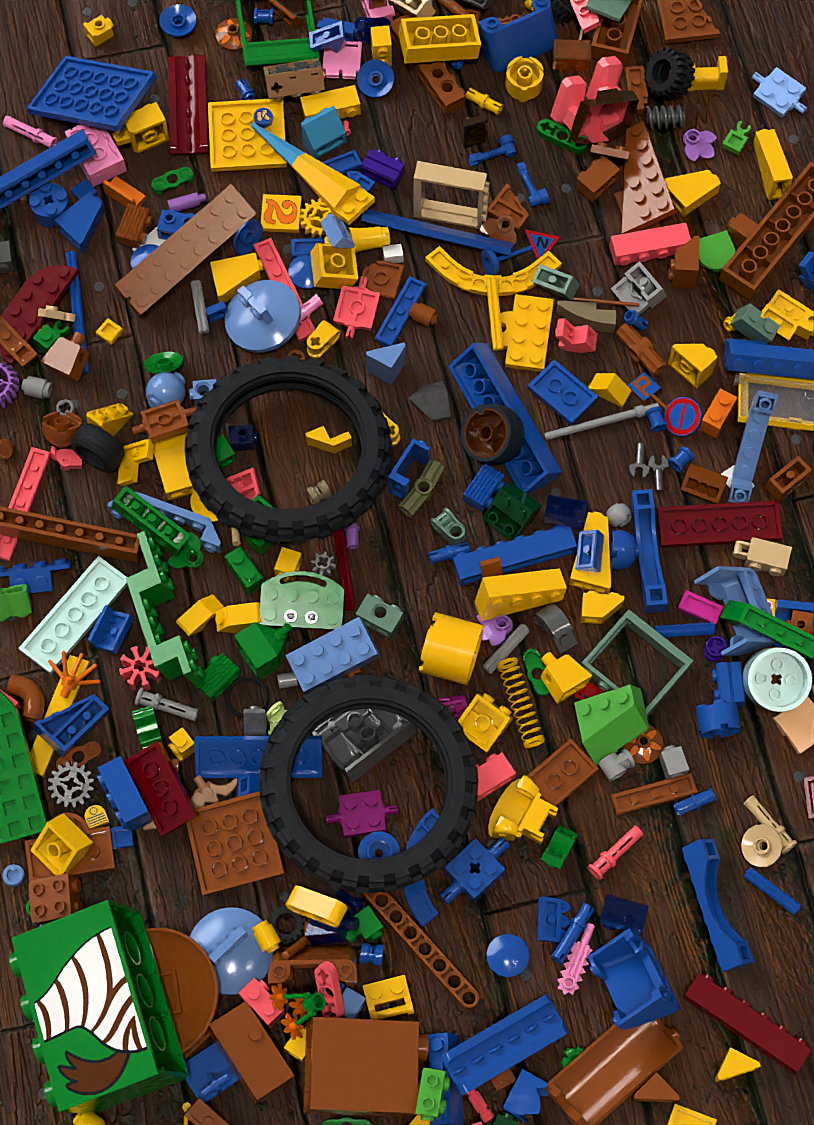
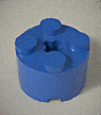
[29,182,70,228]
[695,699,741,739]

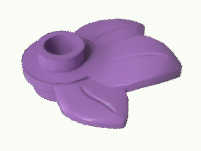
[683,129,717,162]
[477,614,513,646]

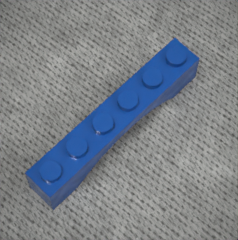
[630,489,668,613]
[682,838,755,972]

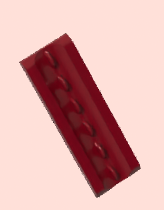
[168,55,208,155]

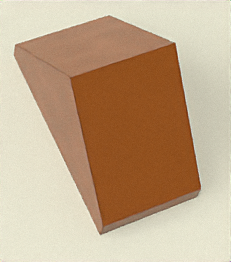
[632,1072,679,1103]

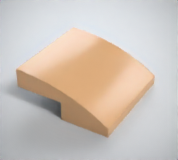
[773,696,814,754]

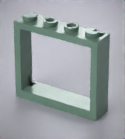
[581,609,693,718]

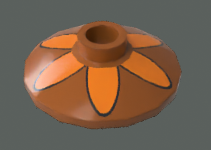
[215,18,252,50]
[622,725,664,765]

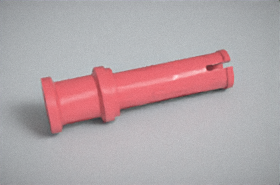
[587,825,643,880]

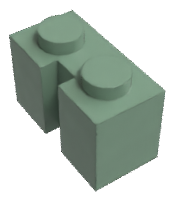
[730,303,780,344]

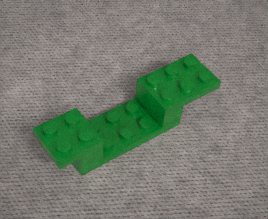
[126,531,205,688]

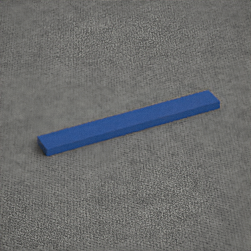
[361,209,514,255]

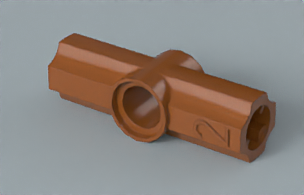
[615,323,667,376]

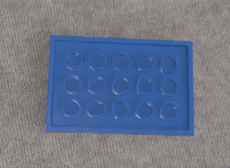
[27,56,157,132]

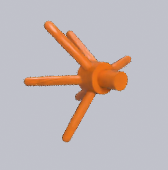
[48,651,101,698]

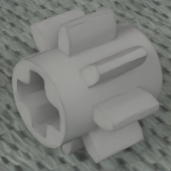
[311,552,336,577]

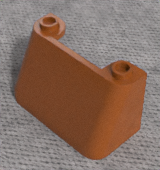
[268,945,358,992]

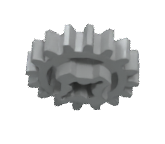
[48,762,94,808]

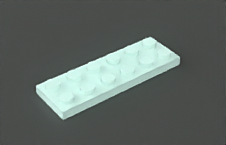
[18,556,128,674]

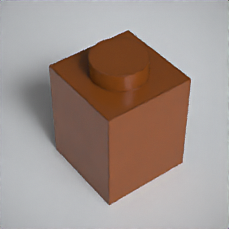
[727,212,758,245]

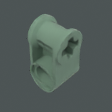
[429,507,465,546]

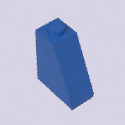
[55,192,104,254]

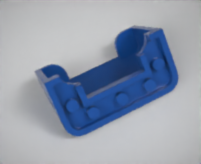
[479,0,557,73]
[588,928,680,1030]

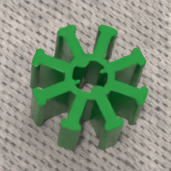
[132,705,164,749]

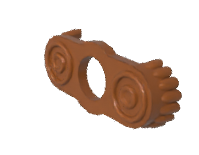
[56,741,103,775]

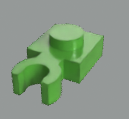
[722,121,751,156]

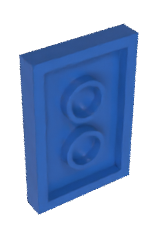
[527,360,598,426]

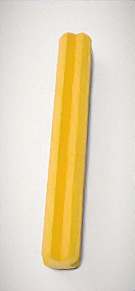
[486,277,504,351]

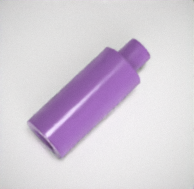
[167,192,206,212]

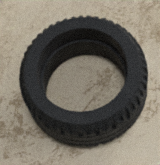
[71,423,125,472]

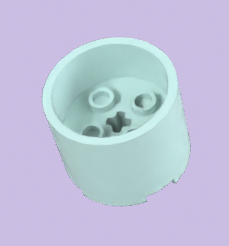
[742,648,812,712]

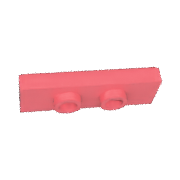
[570,0,601,34]

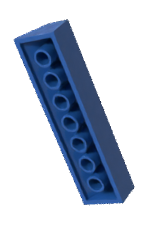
[448,343,562,494]

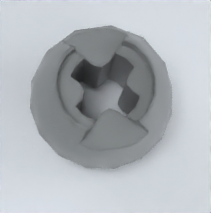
[606,503,632,527]

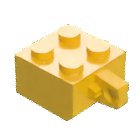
[112,102,170,153]
[310,236,358,289]

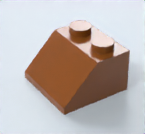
[668,236,699,289]

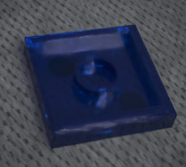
[544,495,588,530]

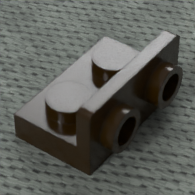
[462,106,488,148]

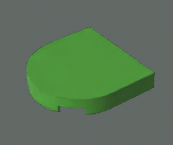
[699,230,735,272]

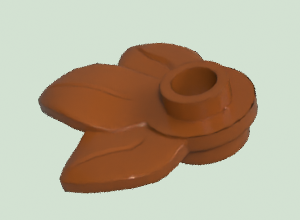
[480,215,517,245]

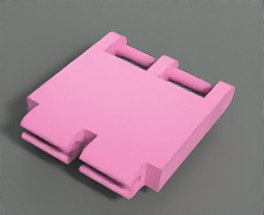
[322,39,362,79]

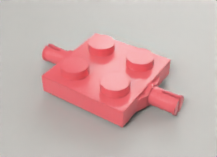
[333,276,380,340]

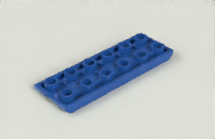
[439,993,569,1096]

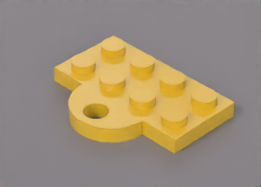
[490,294,554,372]

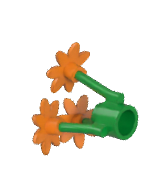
[269,983,326,1040]

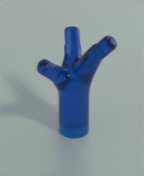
[336,890,365,916]

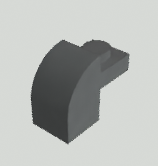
[535,603,578,654]

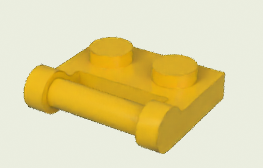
[363,975,414,1020]

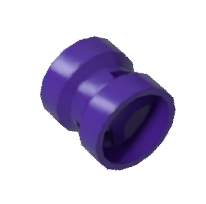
[704,636,727,662]

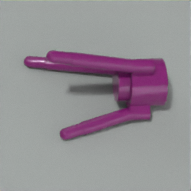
[437,695,468,718]

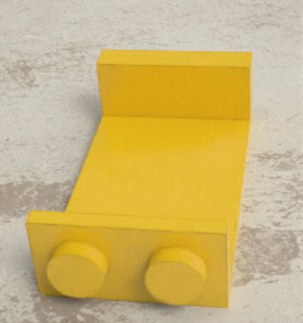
[149,432,194,500]

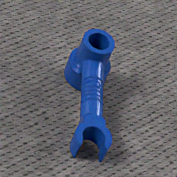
[468,134,517,166]
[516,162,550,208]

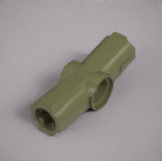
[398,460,445,518]

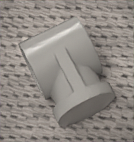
[598,748,635,782]

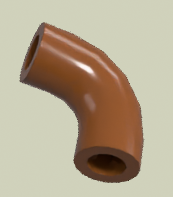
[7,674,45,723]

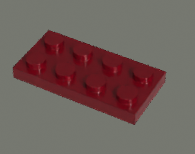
[124,741,198,837]

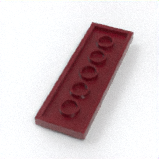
[657,500,783,548]

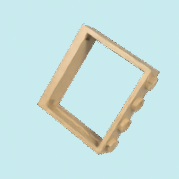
[414,161,490,229]

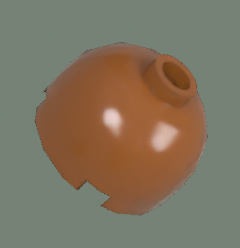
[42,412,82,448]

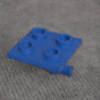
[185,1043,238,1102]

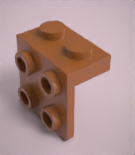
[29,873,83,923]

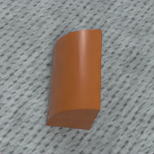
[680,463,728,504]

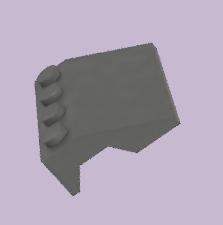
[311,709,417,784]

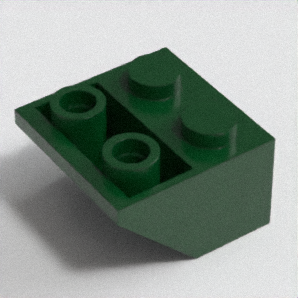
[482,482,542,541]

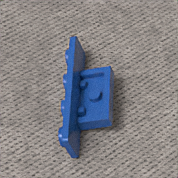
[0,558,72,594]

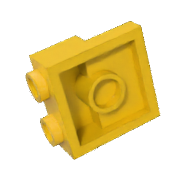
[458,693,513,752]

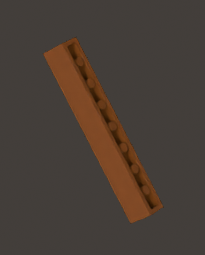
[0,506,142,563]

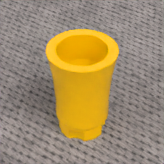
[348,226,390,253]

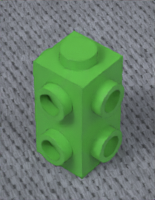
[415,1067,451,1122]

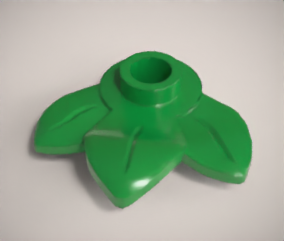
[167,532,204,569]

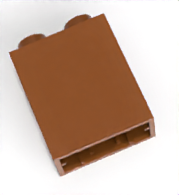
[303,1017,429,1118]

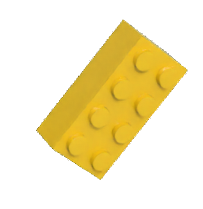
[398,14,481,63]

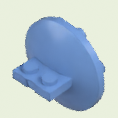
[225,280,301,353]
[190,907,273,995]

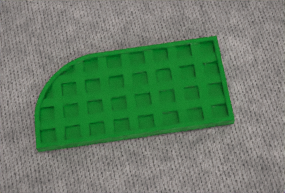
[0,691,48,844]

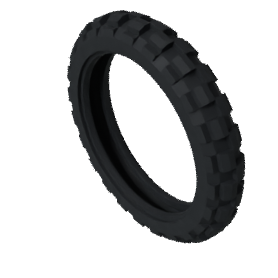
[185,356,392,544]
[259,675,479,894]

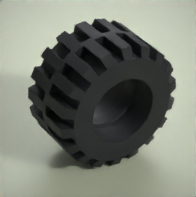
[644,48,695,99]

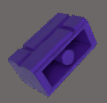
[361,149,405,190]

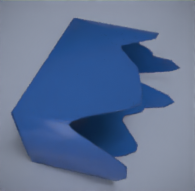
[503,1069,549,1125]

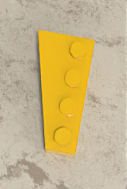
[475,568,567,621]

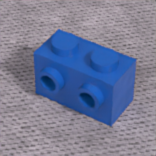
[157,209,195,240]

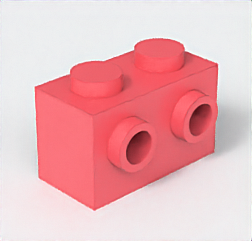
[238,978,286,1029]

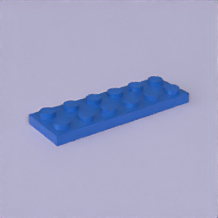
[194,736,322,778]

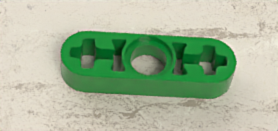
[537,119,588,154]

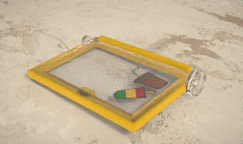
[734,372,814,431]

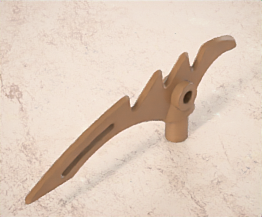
[143,774,238,830]

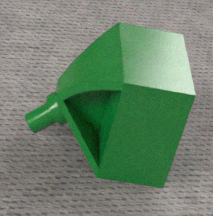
[234,622,292,680]

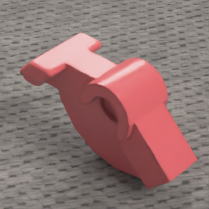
[51,446,82,471]

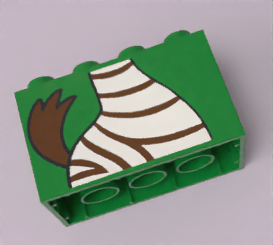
[9,900,190,1114]

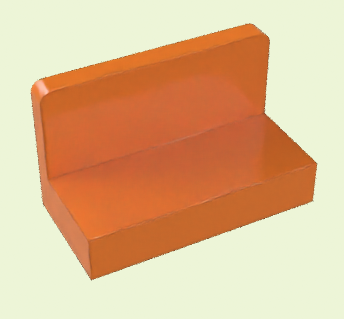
[102,176,146,207]

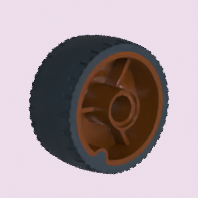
[460,404,525,464]

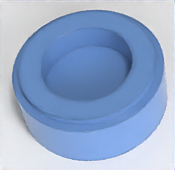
[2,864,25,887]

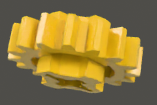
[299,198,337,238]

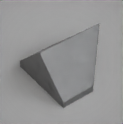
[408,381,451,422]

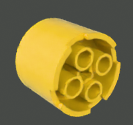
[418,612,484,686]

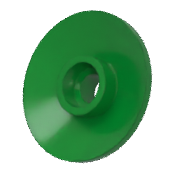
[144,352,183,374]

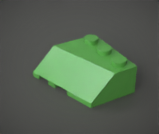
[574,685,649,766]

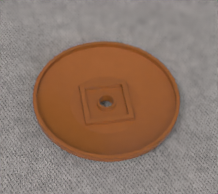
[146,928,219,1054]

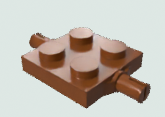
[131,400,197,443]

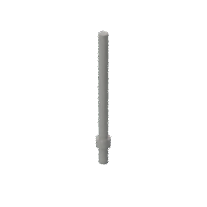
[544,403,659,441]

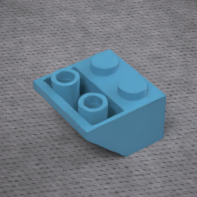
[301,105,347,159]

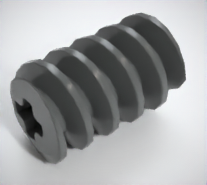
[646,105,685,130]

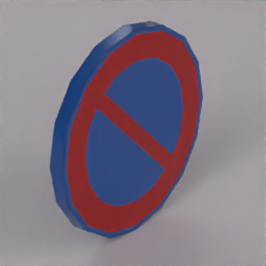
[664,397,702,436]

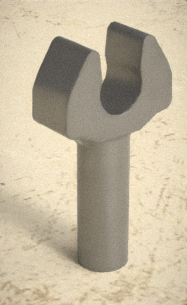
[629,443,649,480]
[648,455,669,492]

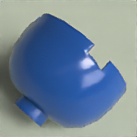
[609,530,640,570]

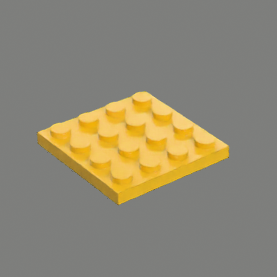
[208,99,287,172]

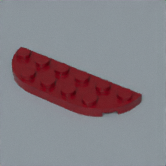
[0,265,79,367]

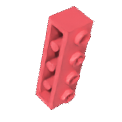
[609,223,691,266]

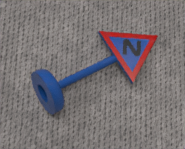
[481,229,560,275]

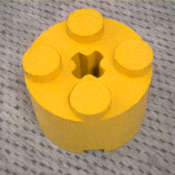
[505,56,544,103]

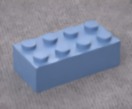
[286,617,382,694]

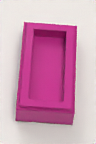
[677,590,724,625]

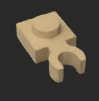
[38,305,76,322]

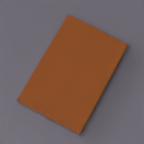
[527,738,599,807]

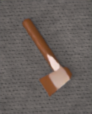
[282,918,315,960]

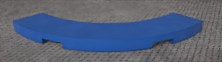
[403,808,439,928]

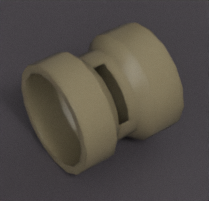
[305,480,332,505]

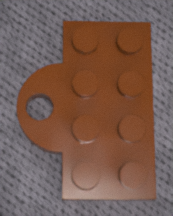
[25,813,116,882]

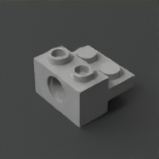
[611,261,667,315]

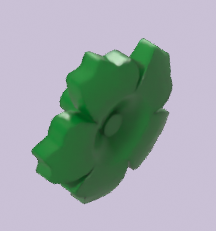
[561,1046,584,1068]

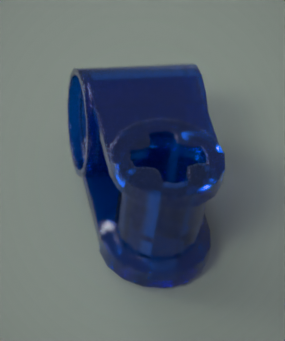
[354,17,391,42]

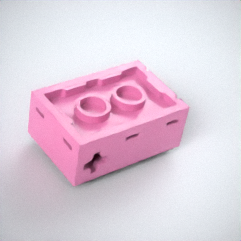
[65,124,127,187]

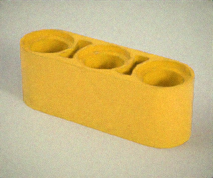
[285,885,348,928]

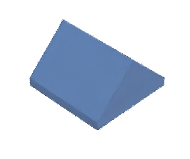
[366,342,406,385]

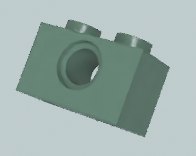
[355,594,403,639]

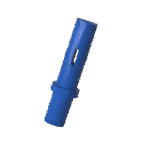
[551,903,595,964]

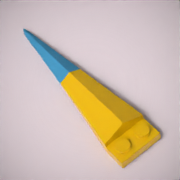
[251,122,375,225]

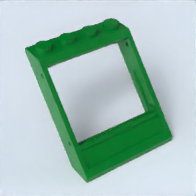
[234,0,320,66]

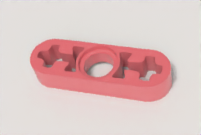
[314,961,345,1018]

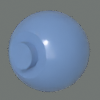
[146,372,185,408]

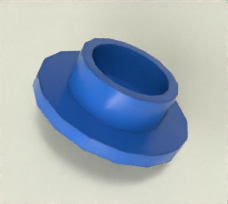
[358,831,400,859]

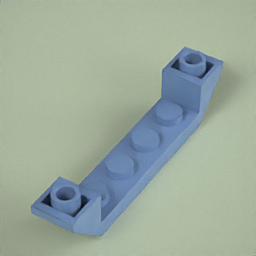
[728,390,778,503]
[107,491,222,553]

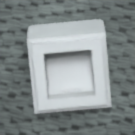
[382,244,404,263]

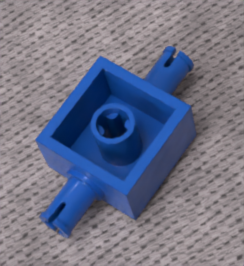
[439,836,510,905]

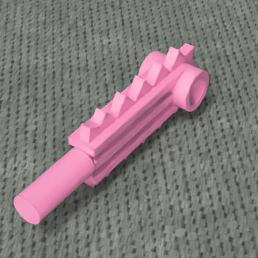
[557,923,595,995]

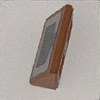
[268,0,303,29]

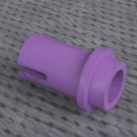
[344,523,360,549]

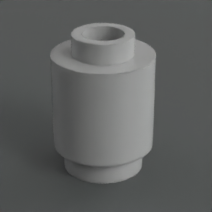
[22,376,53,399]

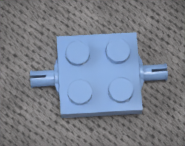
[752,67,807,118]

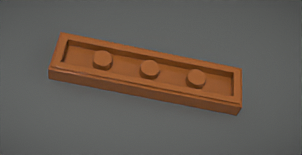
[610,773,698,816]

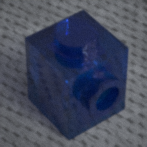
[228,425,258,451]

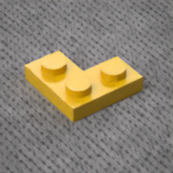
[117,439,154,486]

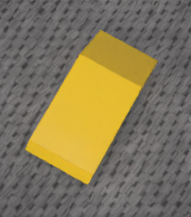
[305,426,352,453]
[176,594,224,636]

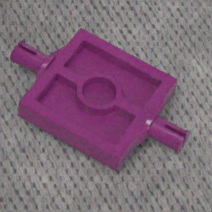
[326,790,399,838]

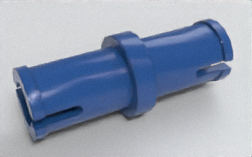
[428,541,470,564]

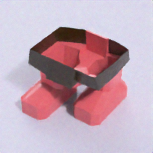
[550,56,639,144]

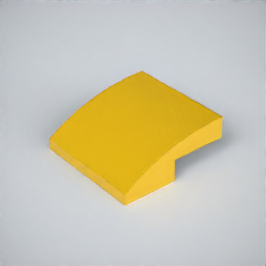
[761,289,811,341]

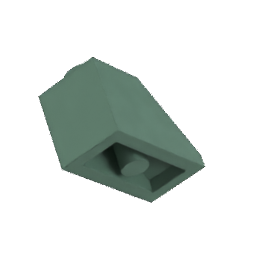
[532,264,580,301]

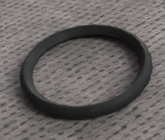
[225,676,269,719]

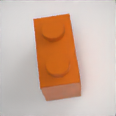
[699,388,738,439]

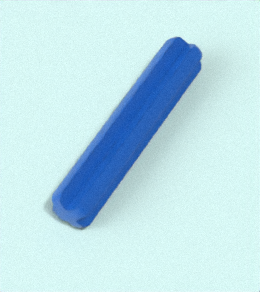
[654,622,715,637]
[744,867,801,914]

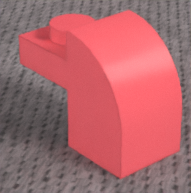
[555,318,598,353]

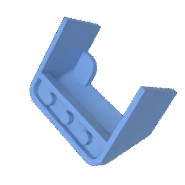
[694,566,775,656]

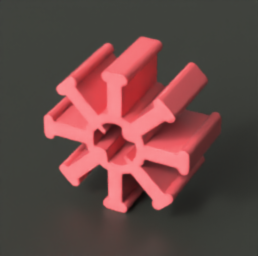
[119,646,161,691]

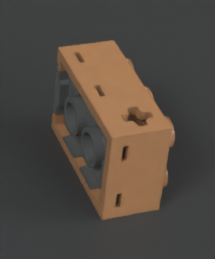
[263,58,325,100]

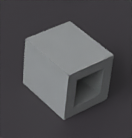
[659,745,689,779]

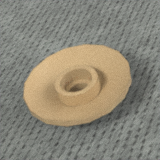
[741,824,783,867]

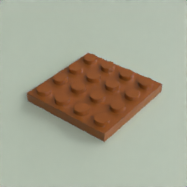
[186,791,286,896]

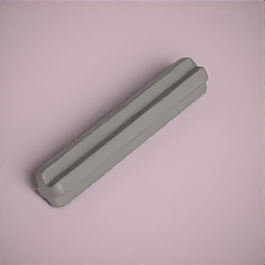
[191,280,209,334]
[483,624,529,674]

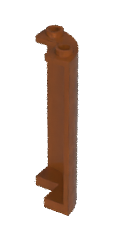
[545,1019,684,1125]

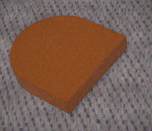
[362,261,404,302]

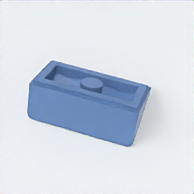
[321,213,355,248]

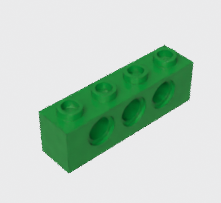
[111,485,191,557]

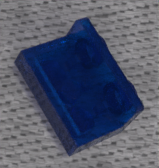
[600,894,649,935]

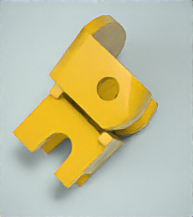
[488,775,558,844]

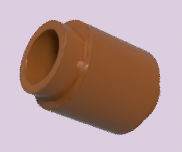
[409,302,439,328]

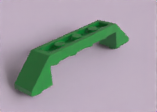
[720,600,814,665]

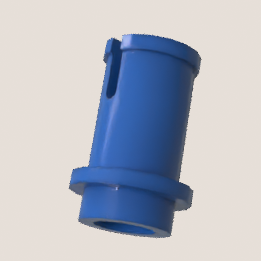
[235,78,255,100]
[624,310,648,331]

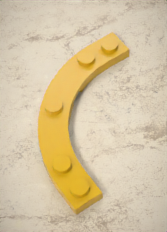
[425,246,562,296]

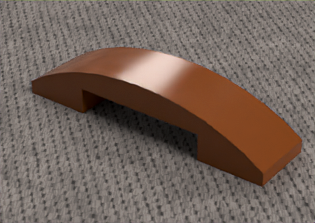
[0,315,38,368]

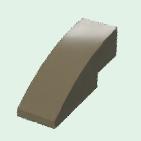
[556,300,616,333]

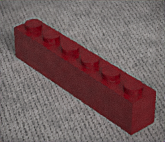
[683,973,811,1074]

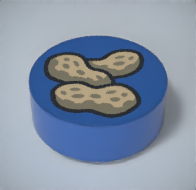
[254,108,273,128]

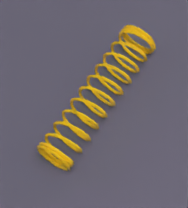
[497,657,545,748]

